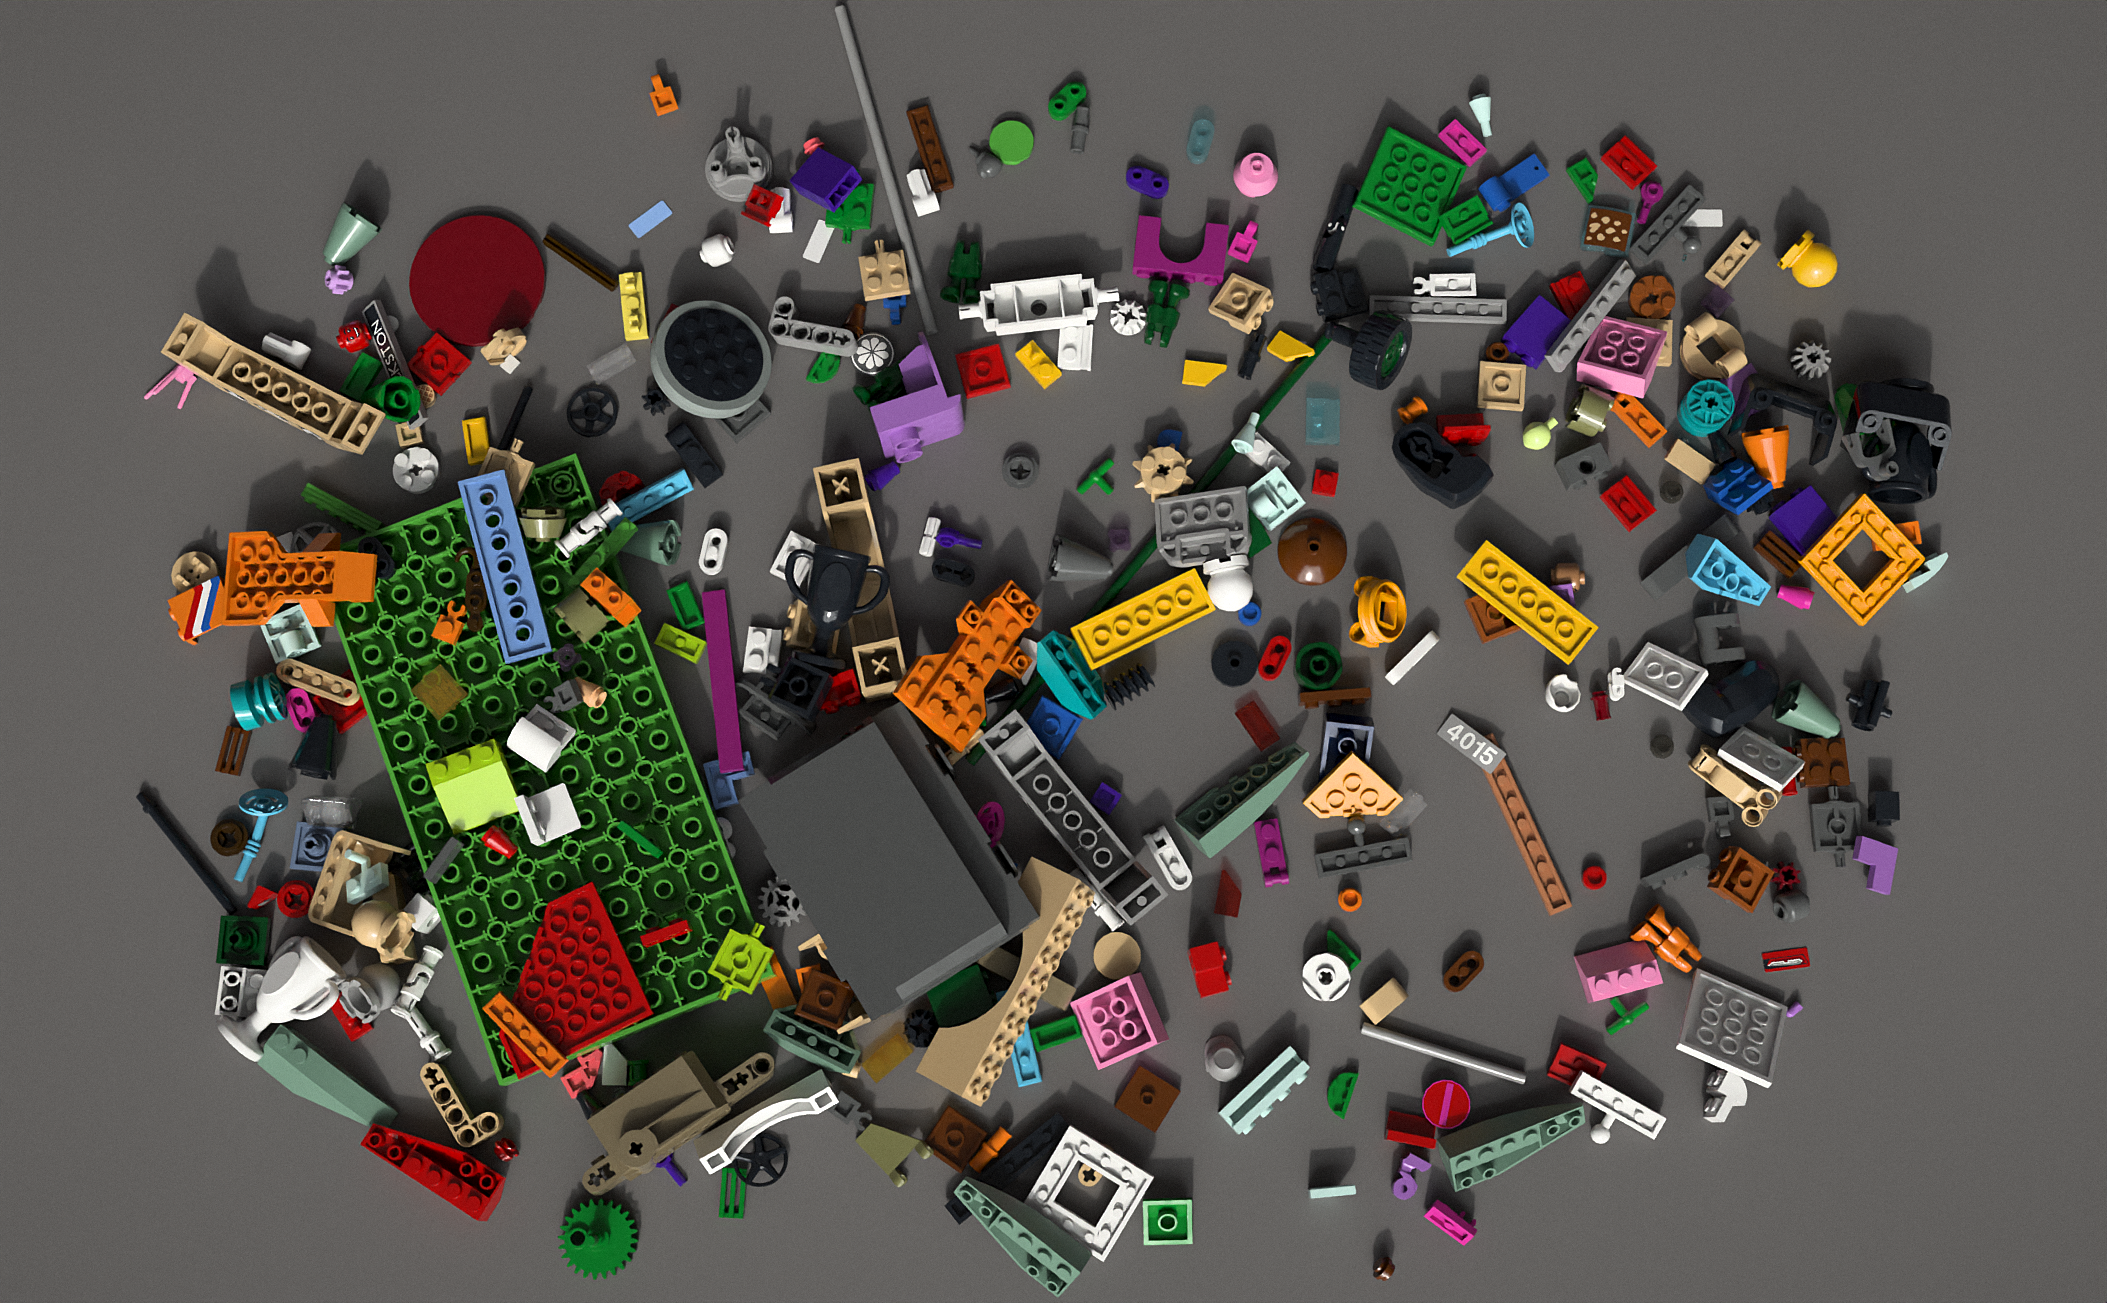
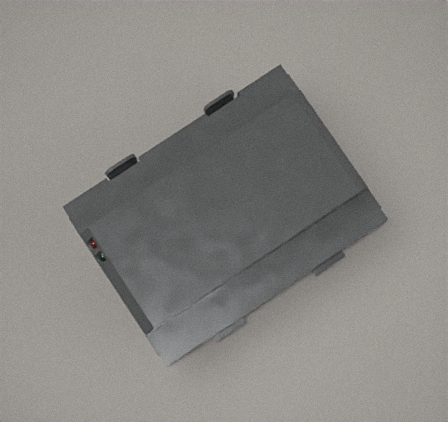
[738,701,1040,1023]

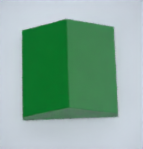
[1143,1197,1193,1245]

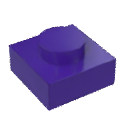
[1089,782,1122,815]

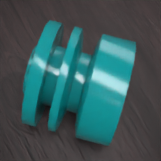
[1677,379,1735,437]
[230,672,288,731]

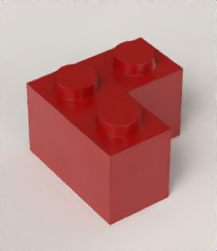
[1187,941,1232,999]

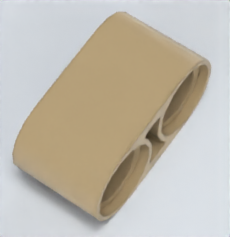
[1359,977,1409,1025]

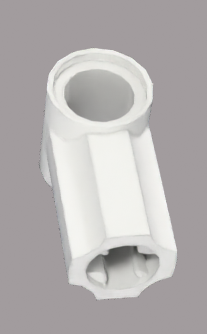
[907,169,940,217]
[769,187,794,233]
[261,332,312,370]

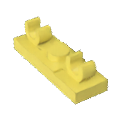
[619,272,649,341]

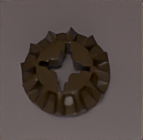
[210,819,250,857]

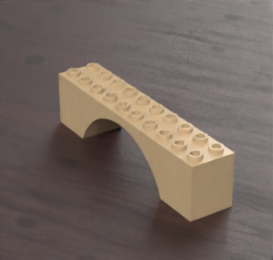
[813,458,908,703]
[916,857,1095,1107]

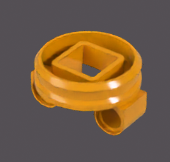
[1349,576,1407,648]

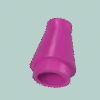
[1777,584,1815,610]

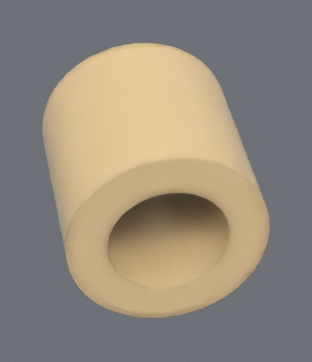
[842,1063,861,1078]

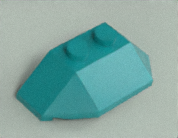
[1037,630,1107,720]

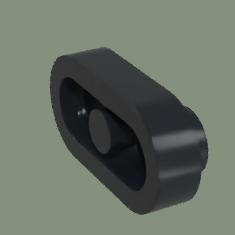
[358,537,397,580]

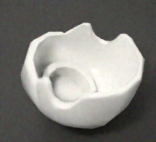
[1544,674,1581,712]

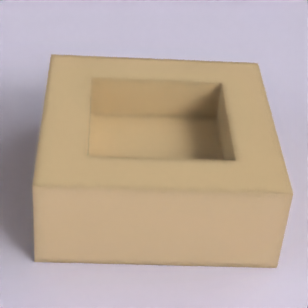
[395,422,424,449]

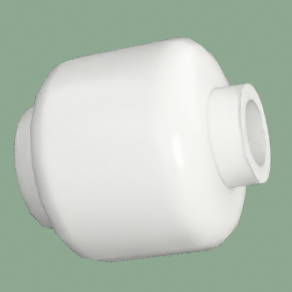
[699,234,735,267]

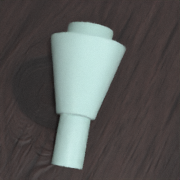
[1469,94,1492,137]
[1232,412,1260,454]

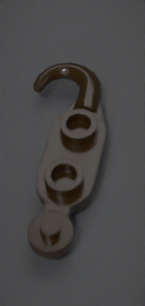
[455,546,488,632]

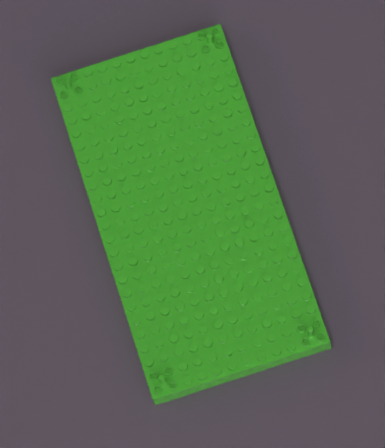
[333,453,777,1086]

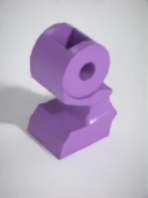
[1391,1152,1432,1200]

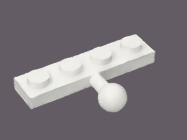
[1569,1070,1666,1144]

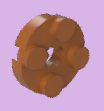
[1628,276,1676,320]

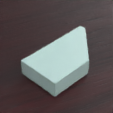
[1308,1184,1356,1199]

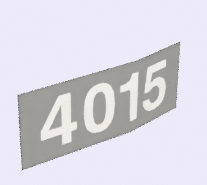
[1437,714,1506,774]

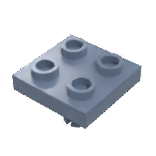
[290,821,346,872]

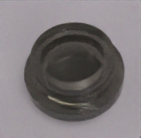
[1660,481,1684,504]
[1650,735,1674,759]

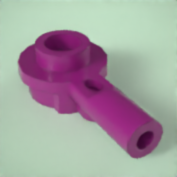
[1637,181,1664,224]

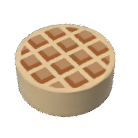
[416,384,436,409]

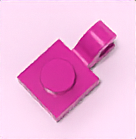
[1228,221,1258,263]

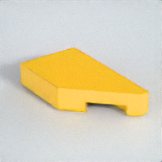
[1267,331,1315,362]
[1182,360,1227,387]

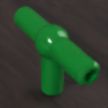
[1076,458,1114,495]
[1606,996,1649,1035]

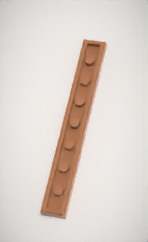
[1482,733,1572,916]

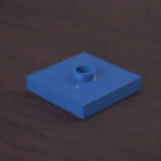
[1027,695,1083,760]

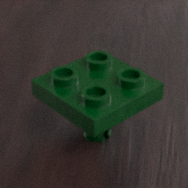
[216,915,271,966]

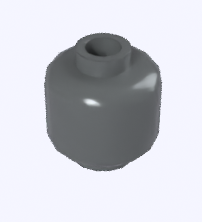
[1773,889,1810,923]

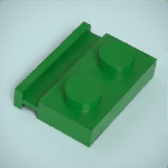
[1438,195,1493,246]

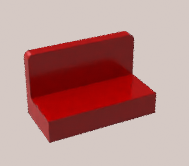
[1384,1111,1437,1149]

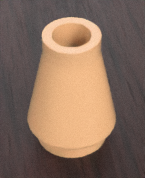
[575,677,607,708]

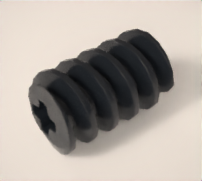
[1103,663,1155,711]

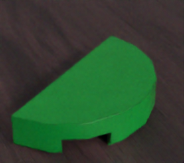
[806,352,841,383]
[1327,1072,1359,1119]

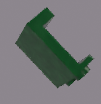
[926,964,998,1028]

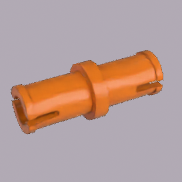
[969,1126,1012,1173]

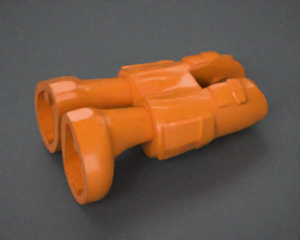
[1629,904,1702,974]

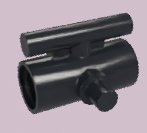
[1846,680,1892,732]

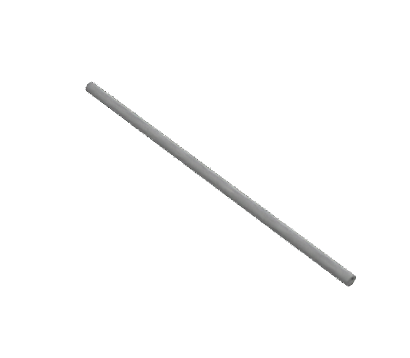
[835,5,938,335]

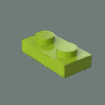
[654,623,707,664]

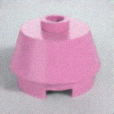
[1233,153,1278,197]

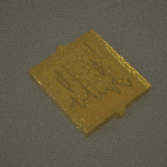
[410,664,468,721]

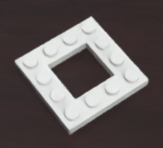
[1024,1125,1154,1262]

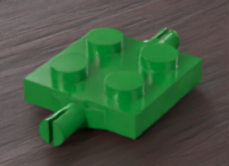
[825,169,875,244]

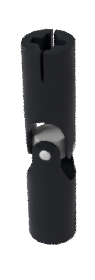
[1312,184,1359,273]

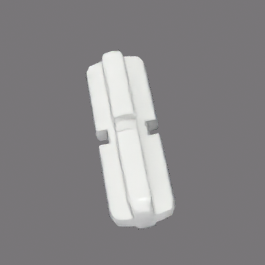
[919,517,941,557]

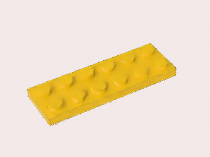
[1457,540,1599,665]
[1070,568,1216,671]

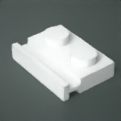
[1058,325,1093,371]
[770,531,819,587]
[743,626,783,677]

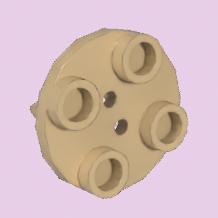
[171,551,220,593]

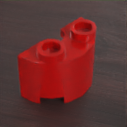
[599,471,645,506]
[820,669,861,715]

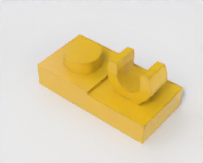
[1015,340,1062,389]

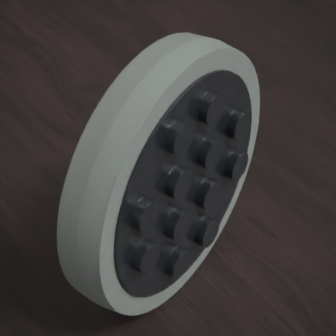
[650,300,772,418]

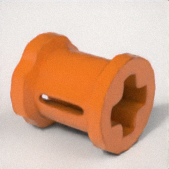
[1397,396,1428,424]

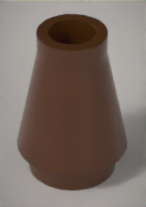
[842,304,866,339]

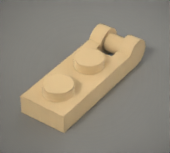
[1705,229,1762,290]

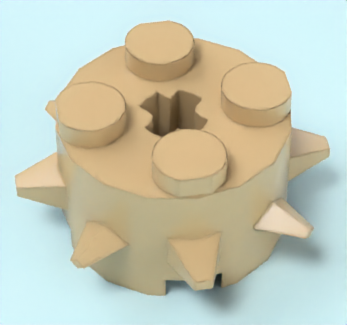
[1132,443,1194,503]

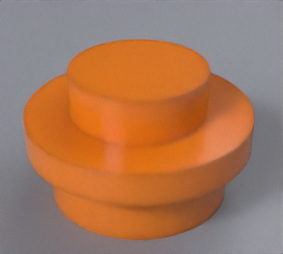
[1338,888,1362,912]

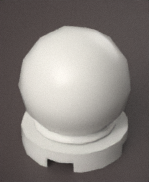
[1203,555,1253,611]

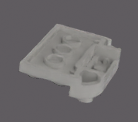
[1154,486,1252,567]

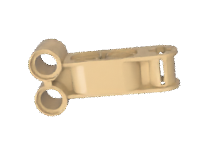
[1688,744,1783,827]

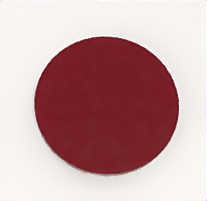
[409,215,546,347]

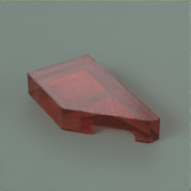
[1214,870,1242,918]

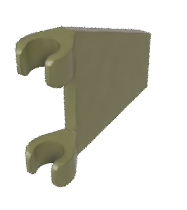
[855,1123,934,1187]

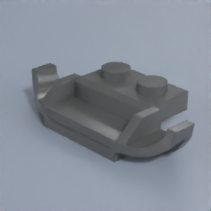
[736,672,817,741]

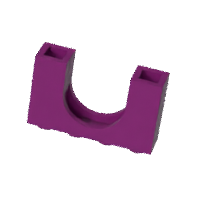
[1132,215,1229,286]

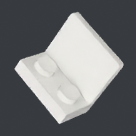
[514,783,582,846]

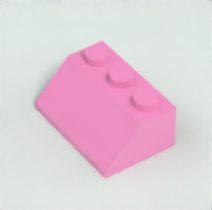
[1574,940,1663,1003]

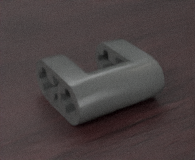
[1694,613,1746,666]

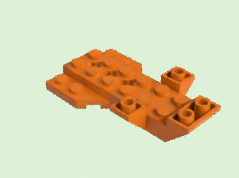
[221,531,377,627]
[893,580,1042,753]

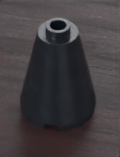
[288,713,338,780]

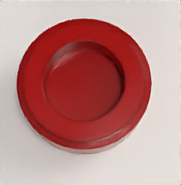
[1581,866,1607,890]

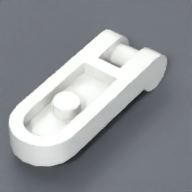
[1143,825,1192,890]

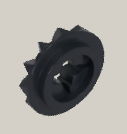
[903,1009,940,1048]

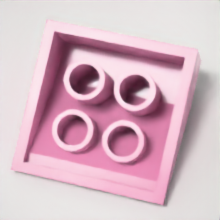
[1576,316,1667,398]
[1070,972,1169,1070]

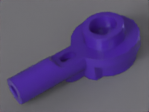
[936,528,982,549]
[656,1153,687,1187]

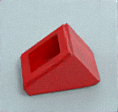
[247,885,278,910]

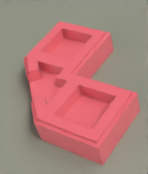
[561,1048,604,1099]

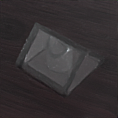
[302,794,364,829]

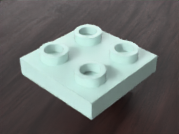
[1247,466,1306,531]
[260,604,322,665]

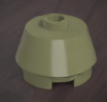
[519,507,567,542]

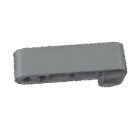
[769,296,858,357]

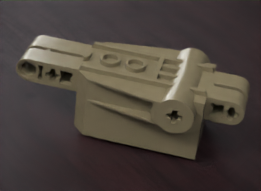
[582,1050,775,1195]

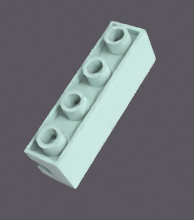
[1218,1046,1310,1135]

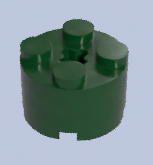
[1293,642,1343,692]

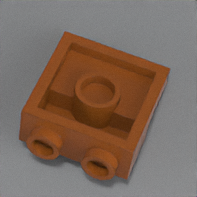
[1464,595,1523,644]
[1707,846,1774,913]

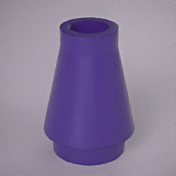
[864,461,900,492]

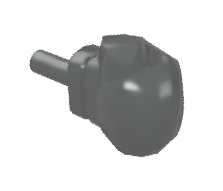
[969,148,1003,179]

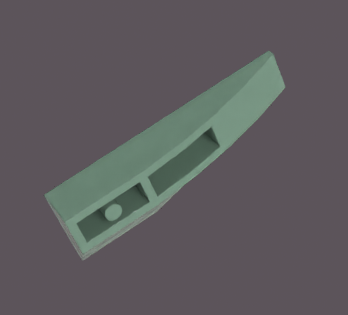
[954,1176,1092,1297]

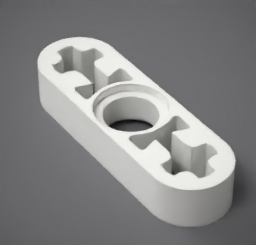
[1385,630,1441,685]

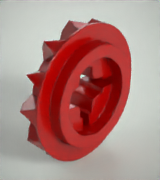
[277,880,315,918]

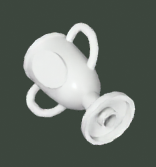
[216,936,347,1062]

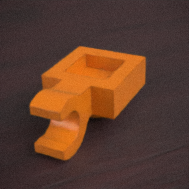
[649,74,679,116]

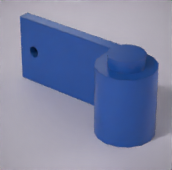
[1478,154,1550,212]

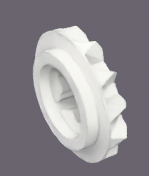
[1110,299,1146,335]

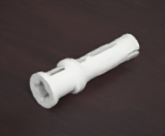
[396,1003,452,1063]

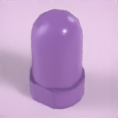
[1786,1001,1803,1018]

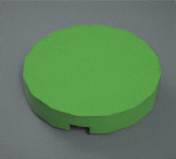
[989,120,1034,165]

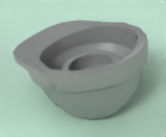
[1204,1035,1245,1082]

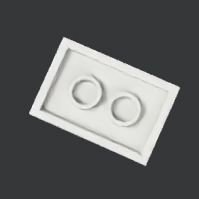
[1624,642,1709,711]
[1717,726,1805,792]

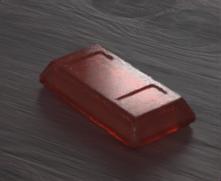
[1234,700,1280,751]

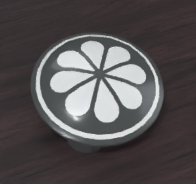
[850,332,895,378]

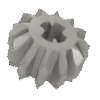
[1790,340,1831,380]

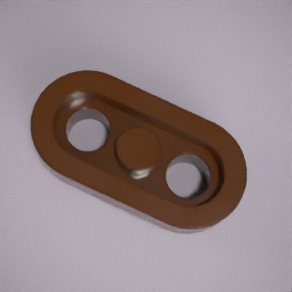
[1442,951,1484,993]

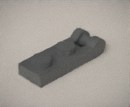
[1640,853,1710,889]

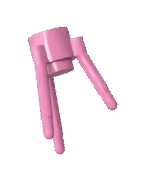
[144,364,197,409]

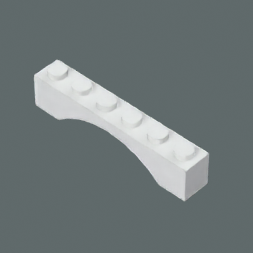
[693,1069,839,1174]

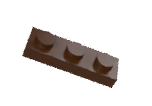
[1298,687,1371,709]

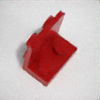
[1436,413,1491,447]

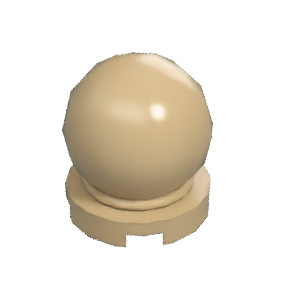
[351,899,416,958]

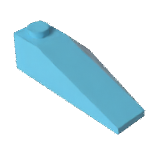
[1685,534,1771,606]

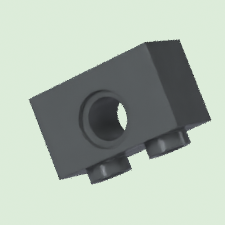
[1555,442,1613,491]

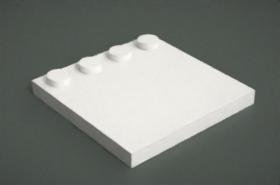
[1676,968,1788,1088]

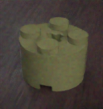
[1565,384,1615,437]
[553,587,610,644]

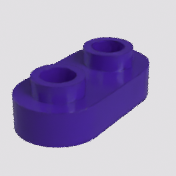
[1126,166,1169,199]

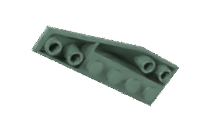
[1437,1102,1585,1192]

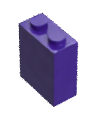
[789,147,862,213]
[1501,295,1571,370]
[1768,485,1837,556]

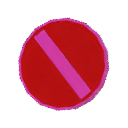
[1422,1080,1470,1129]

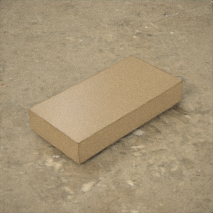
[1664,439,1715,484]

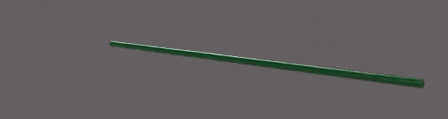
[965,331,1332,766]

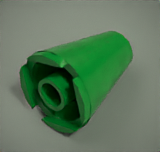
[360,376,421,423]

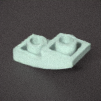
[1902,552,1949,593]

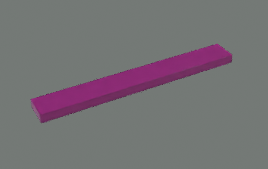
[702,589,745,773]

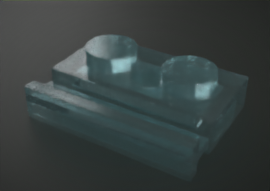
[1305,398,1340,446]

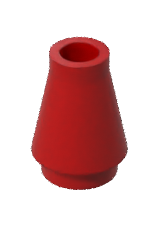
[481,825,518,859]

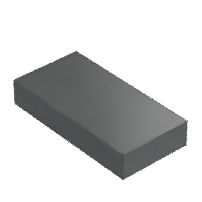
[423,837,464,884]

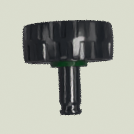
[1324,310,1412,390]

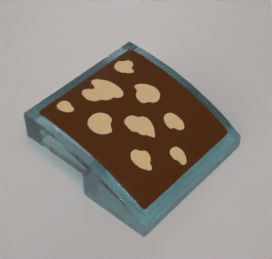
[1580,205,1637,257]

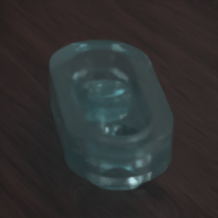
[1186,119,1215,164]

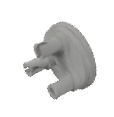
[705,127,773,202]

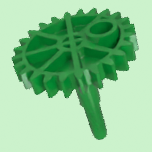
[558,1198,639,1280]

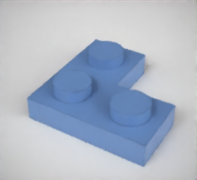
[703,751,756,810]

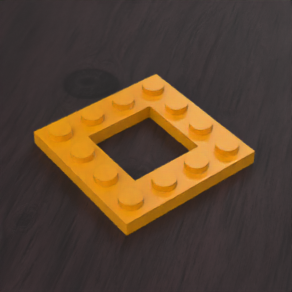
[1797,494,1926,626]

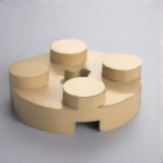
[481,328,527,365]

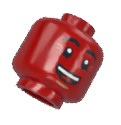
[336,320,372,353]

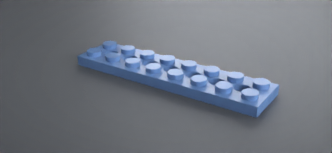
[458,469,553,664]

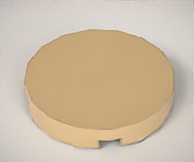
[1094,932,1141,980]

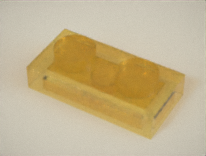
[861,1033,913,1084]

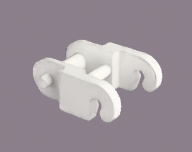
[1607,668,1625,701]

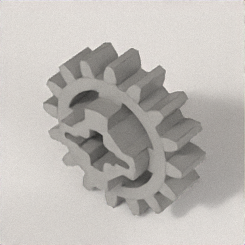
[758,876,807,928]

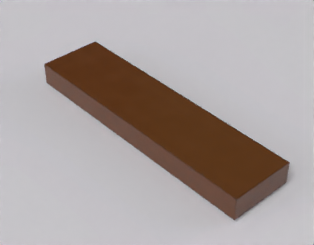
[906,105,954,194]

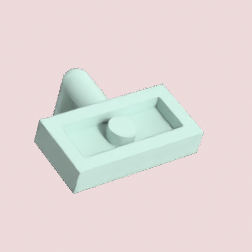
[345,849,389,905]

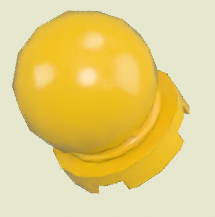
[1777,229,1838,287]

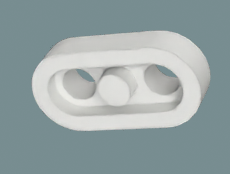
[699,528,728,575]

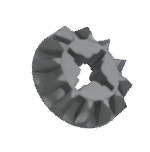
[1002,453,1039,490]

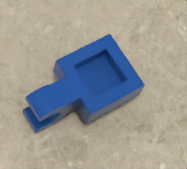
[883,295,907,325]

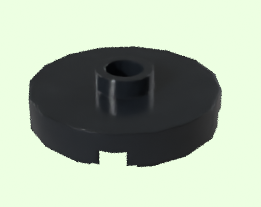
[1211,641,1258,688]

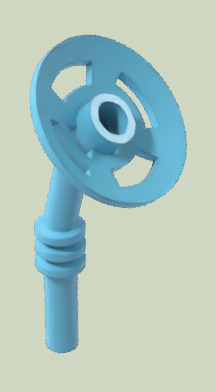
[1447,203,1534,257]
[233,789,288,882]

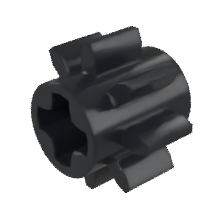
[642,386,671,416]
[1746,491,1775,516]

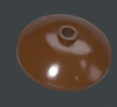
[1277,517,1347,586]

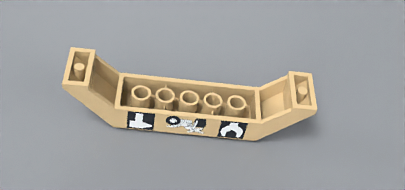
[161,313,386,455]

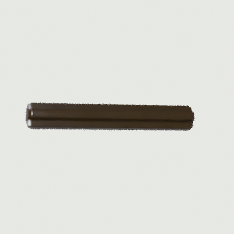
[542,234,619,292]

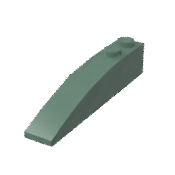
[1174,742,1309,859]
[257,1024,399,1127]

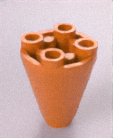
[1741,425,1790,489]

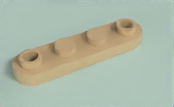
[276,659,361,706]

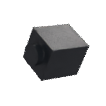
[1868,791,1900,827]

